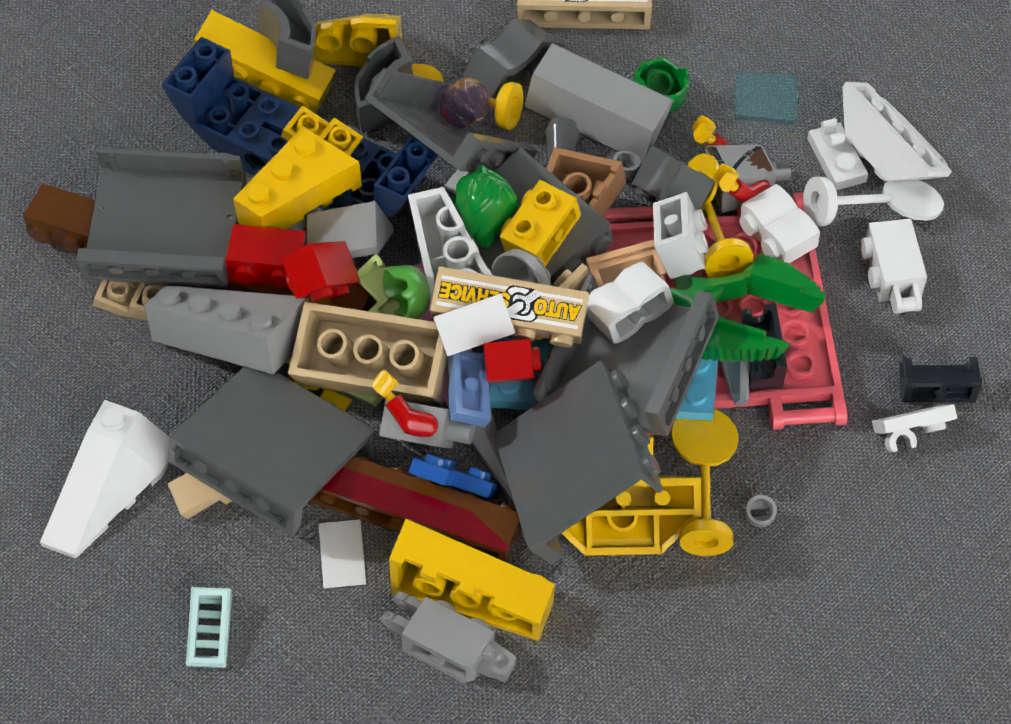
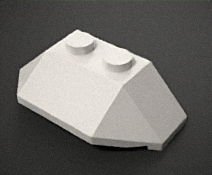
[842,82,952,181]

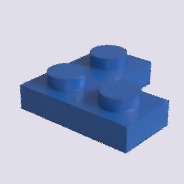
[408,453,500,498]

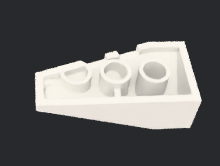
[40,400,170,559]

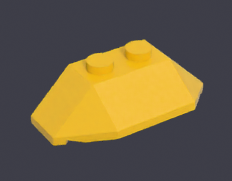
[562,475,701,556]

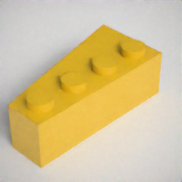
[192,10,336,114]
[389,519,555,641]

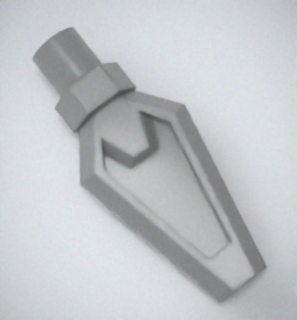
[720,360,749,406]

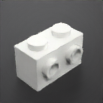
[653,192,708,279]

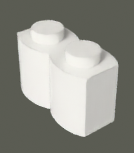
[739,184,820,263]
[587,262,674,344]

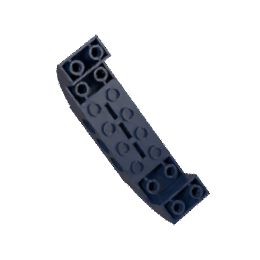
[162,37,439,217]

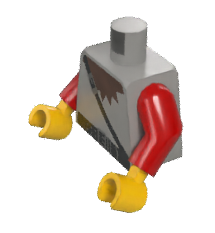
[692,115,791,212]
[372,370,475,448]

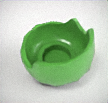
[383,265,431,319]

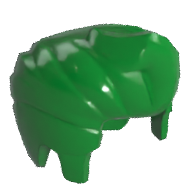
[632,57,689,114]
[451,165,518,248]

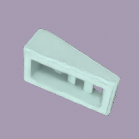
[186,587,232,668]

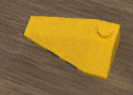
[313,13,402,66]

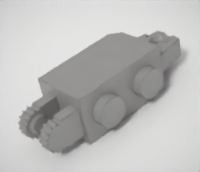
[380,591,517,683]

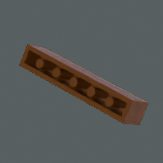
[309,455,522,563]

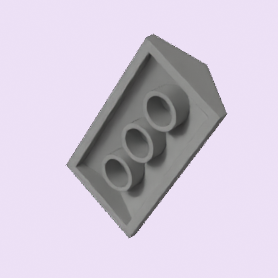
[525,43,674,162]

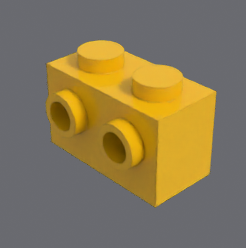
[500,180,581,267]

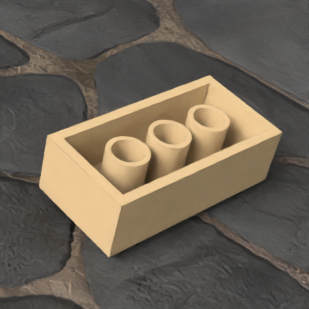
[288,302,449,407]

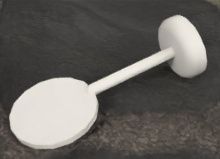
[803,176,944,227]

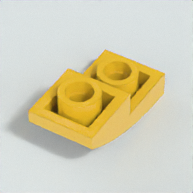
[281,105,363,156]

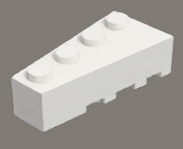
[408,187,493,302]

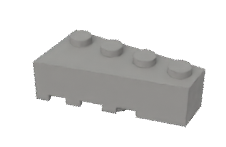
[144,285,309,374]

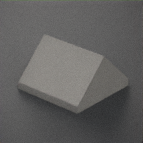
[307,201,394,258]

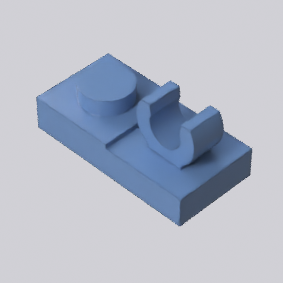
[448,350,491,427]

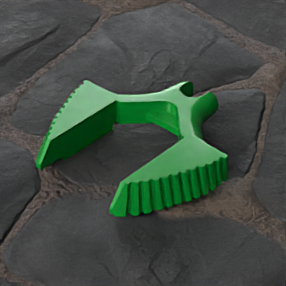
[670,253,825,362]

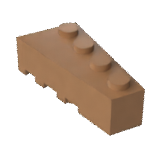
[546,147,626,217]

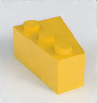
[233,126,362,229]

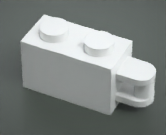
[861,219,927,314]

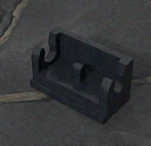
[740,303,787,390]
[898,356,982,403]

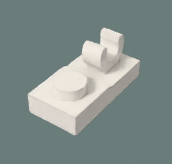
[807,118,868,190]
[872,404,957,452]

